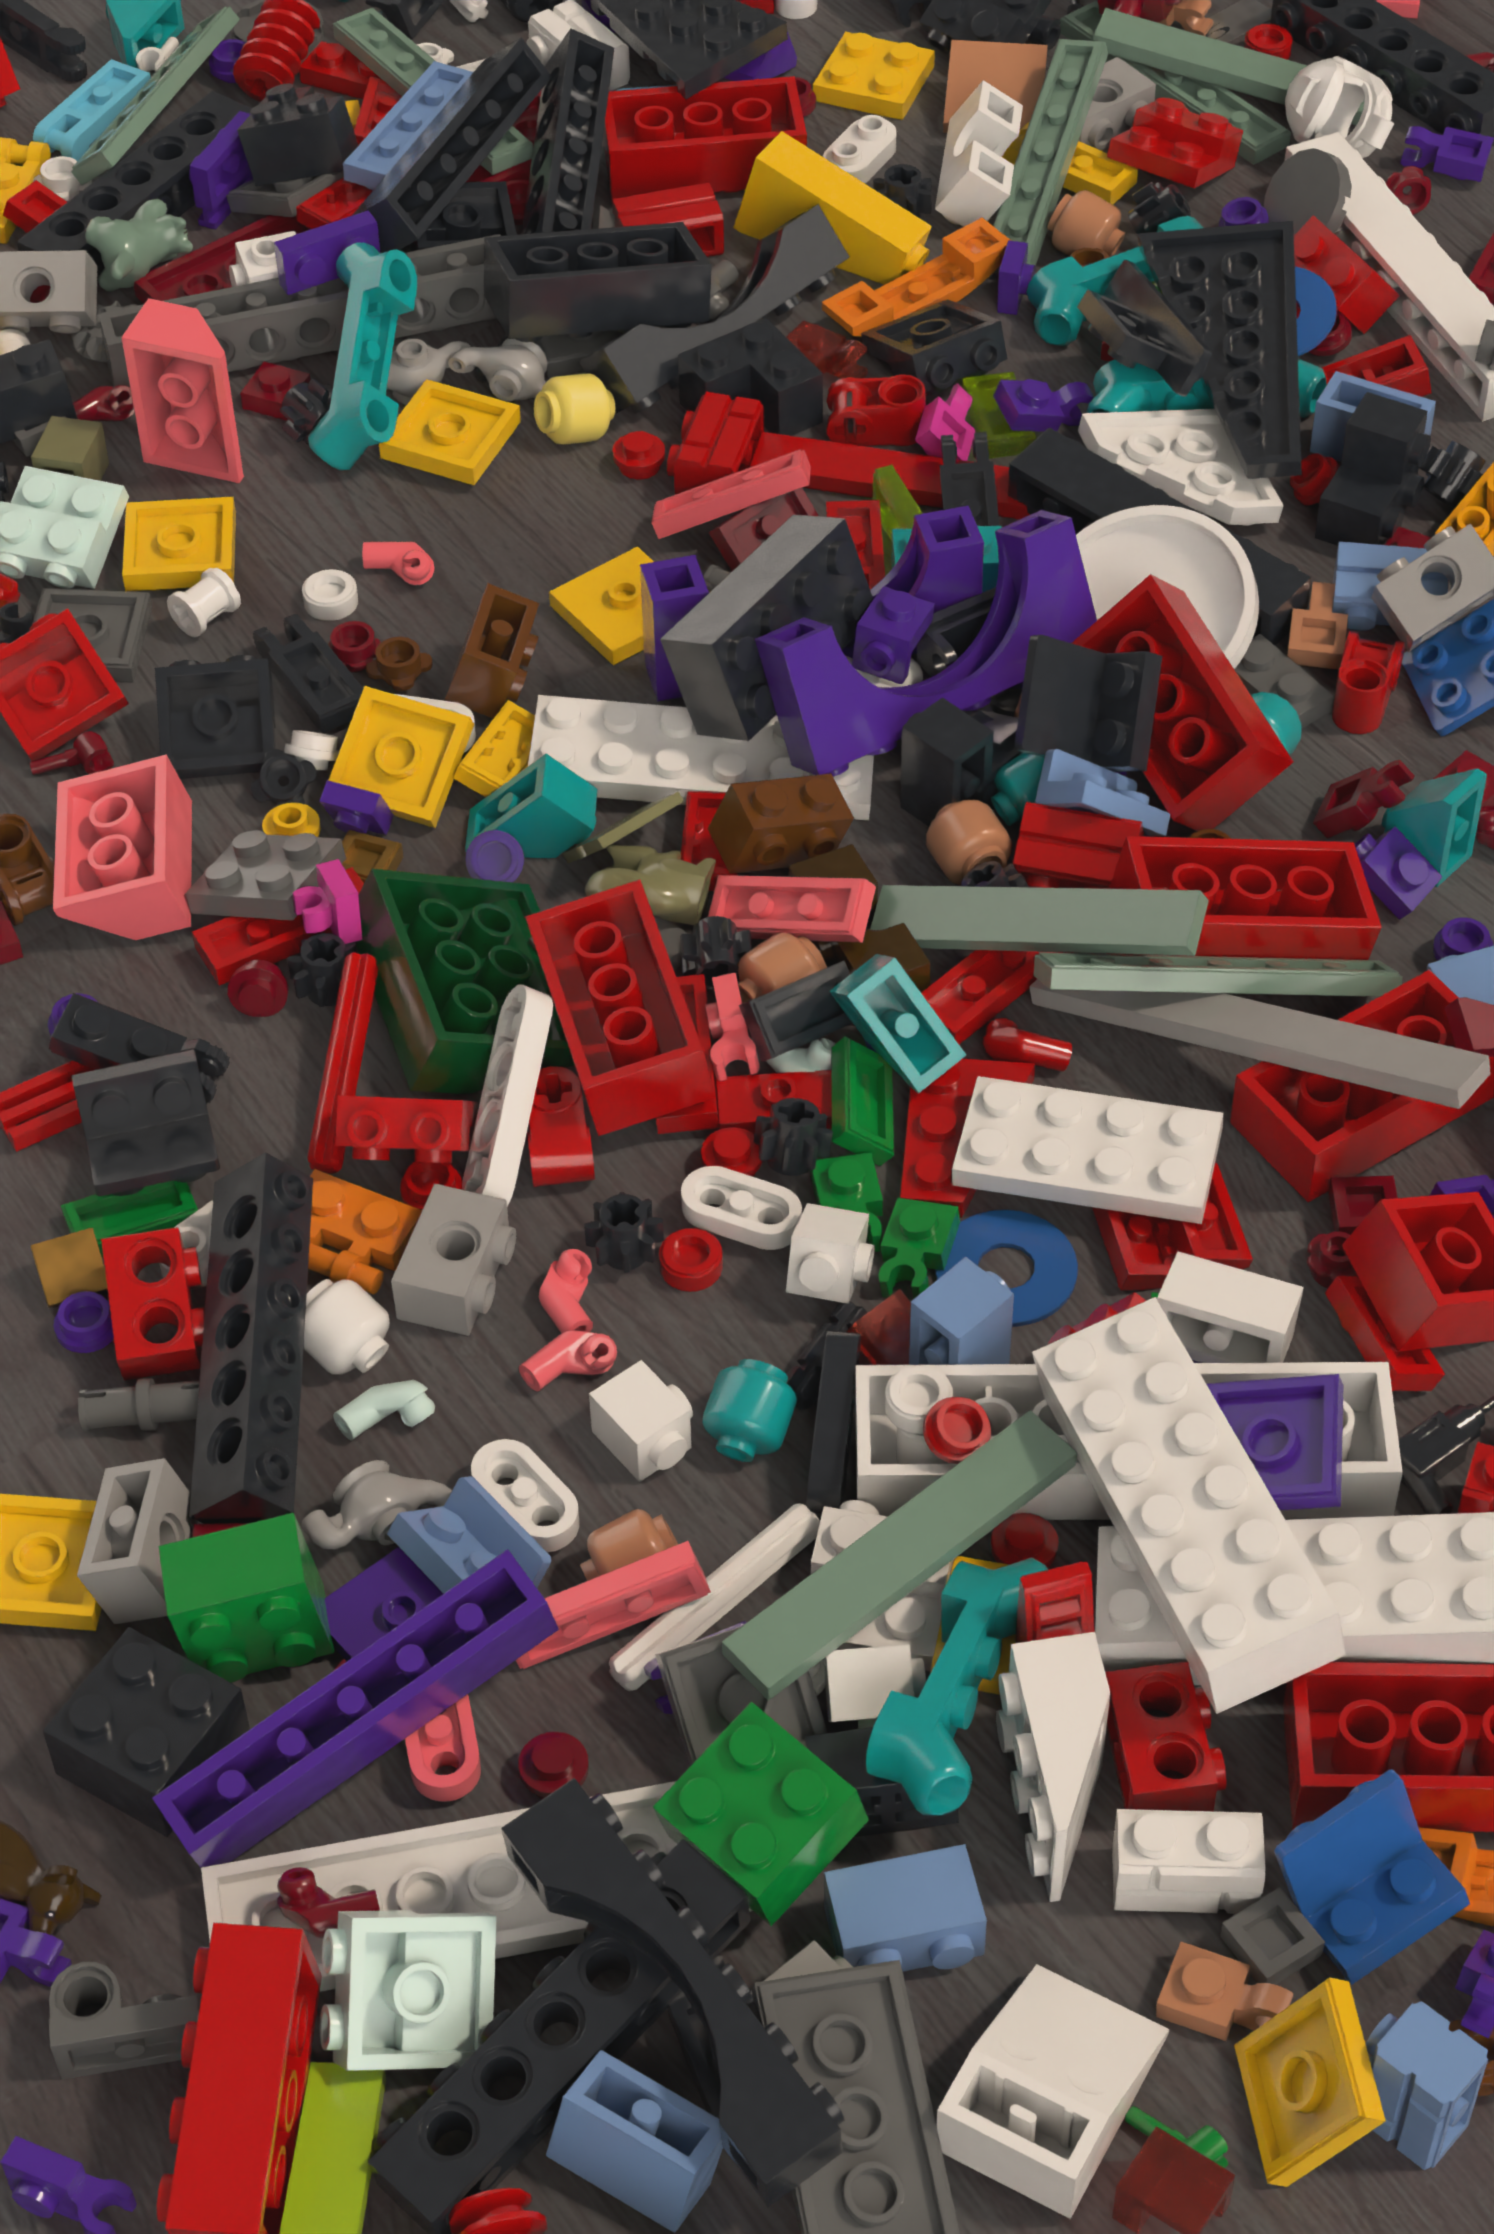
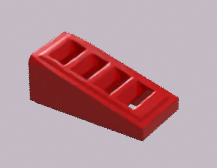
[1321,335,1432,397]
[1015,1561,1095,1643]

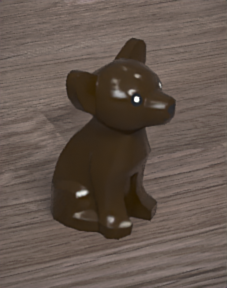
[0,1820,102,1935]

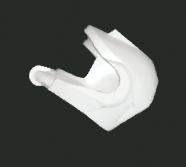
[1285,56,1394,159]

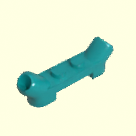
[1027,216,1204,346]
[308,242,417,471]
[1086,359,1327,418]
[866,1558,1058,1815]

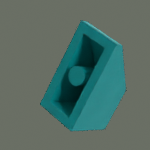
[106,0,185,68]
[465,754,597,858]
[1381,768,1487,887]
[829,954,966,1093]

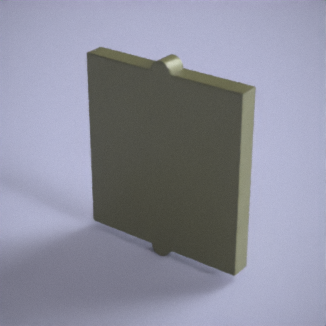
[562,791,684,863]

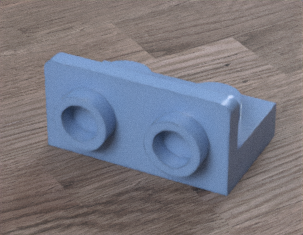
[1035,749,1171,837]
[387,1476,551,1593]

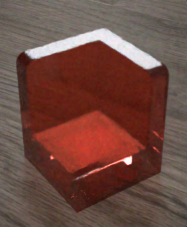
[1112,2126,1236,2234]

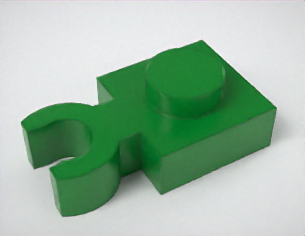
[810,1152,883,1252]
[879,1198,960,1299]

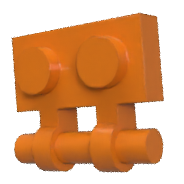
[308,1169,422,1295]

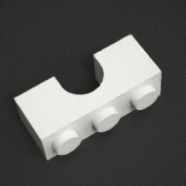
[935,80,1023,227]

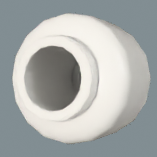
[304,1279,390,1375]

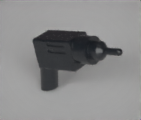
[1398,1396,1494,1515]

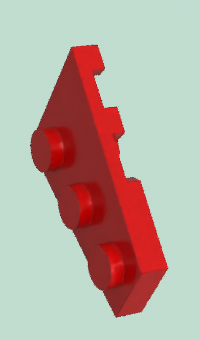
[900,1059,1035,1218]

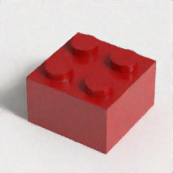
[1342,1192,1494,1351]

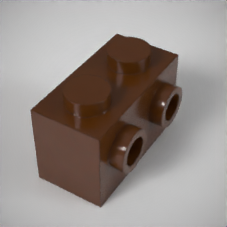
[445,583,539,719]
[708,774,854,874]

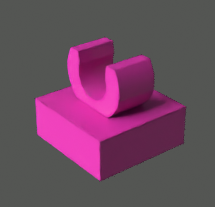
[293,859,362,944]

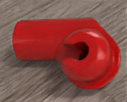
[982,1018,1072,1072]

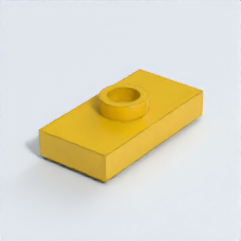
[453,700,535,797]

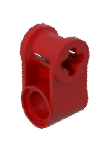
[826,375,926,446]
[1332,631,1406,734]
[527,1066,595,1187]

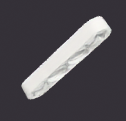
[462,985,553,1206]

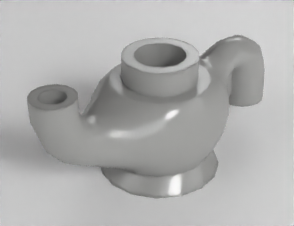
[387,339,476,405]
[449,339,548,401]
[301,1460,452,1550]

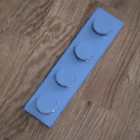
[343,61,473,190]

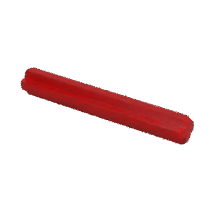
[307,952,378,1174]

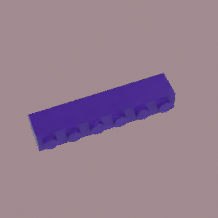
[152,1549,559,1868]

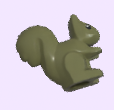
[585,844,716,925]

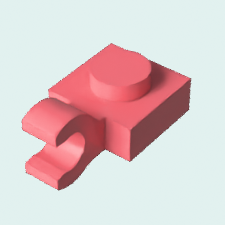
[705,973,760,1081]

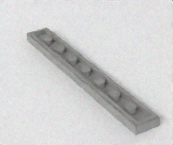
[1029,979,1491,1109]

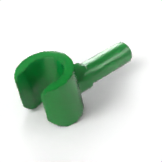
[1125,2106,1228,2184]

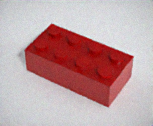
[603,76,807,199]
[1072,574,1294,831]
[1110,836,1382,960]
[525,879,716,1136]
[1230,970,1494,1202]
[1283,1662,1494,1832]
[157,1922,322,2234]

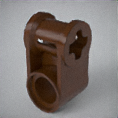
[0,813,55,926]

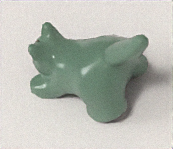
[85,198,193,292]

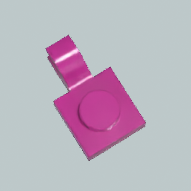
[915,383,976,461]

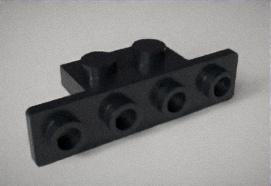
[1077,260,1212,397]

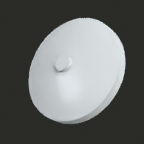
[1076,505,1259,669]

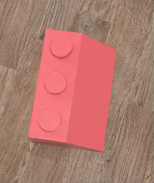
[121,298,244,483]
[53,754,192,940]

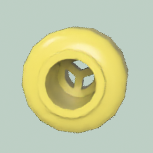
[534,374,616,444]

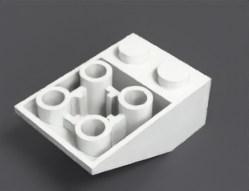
[996,1632,1110,1902]
[936,1964,1169,2219]

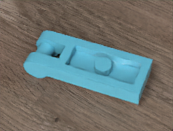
[33,59,151,161]

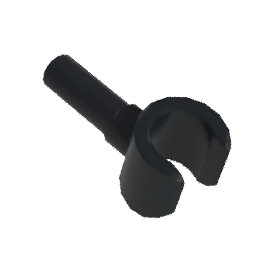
[0,603,33,644]

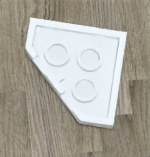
[1078,409,1284,526]

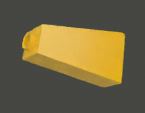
[733,131,932,285]

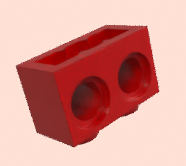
[101,1227,205,1380]
[1105,1661,1227,1812]

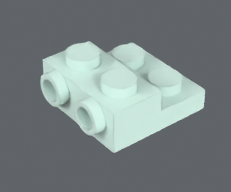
[0,466,129,589]
[320,1910,497,2071]

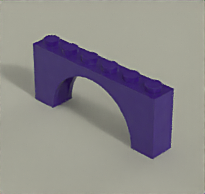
[640,506,984,702]
[755,510,1097,776]

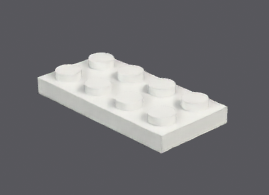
[952,1076,1223,1224]

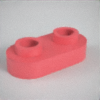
[405,1694,481,1802]

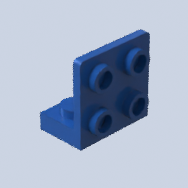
[1402,599,1494,736]
[1274,1769,1470,1985]

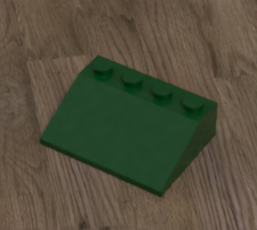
[355,868,574,1094]

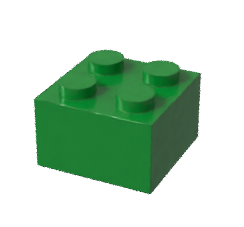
[158,1513,334,1683]
[652,1701,869,1927]

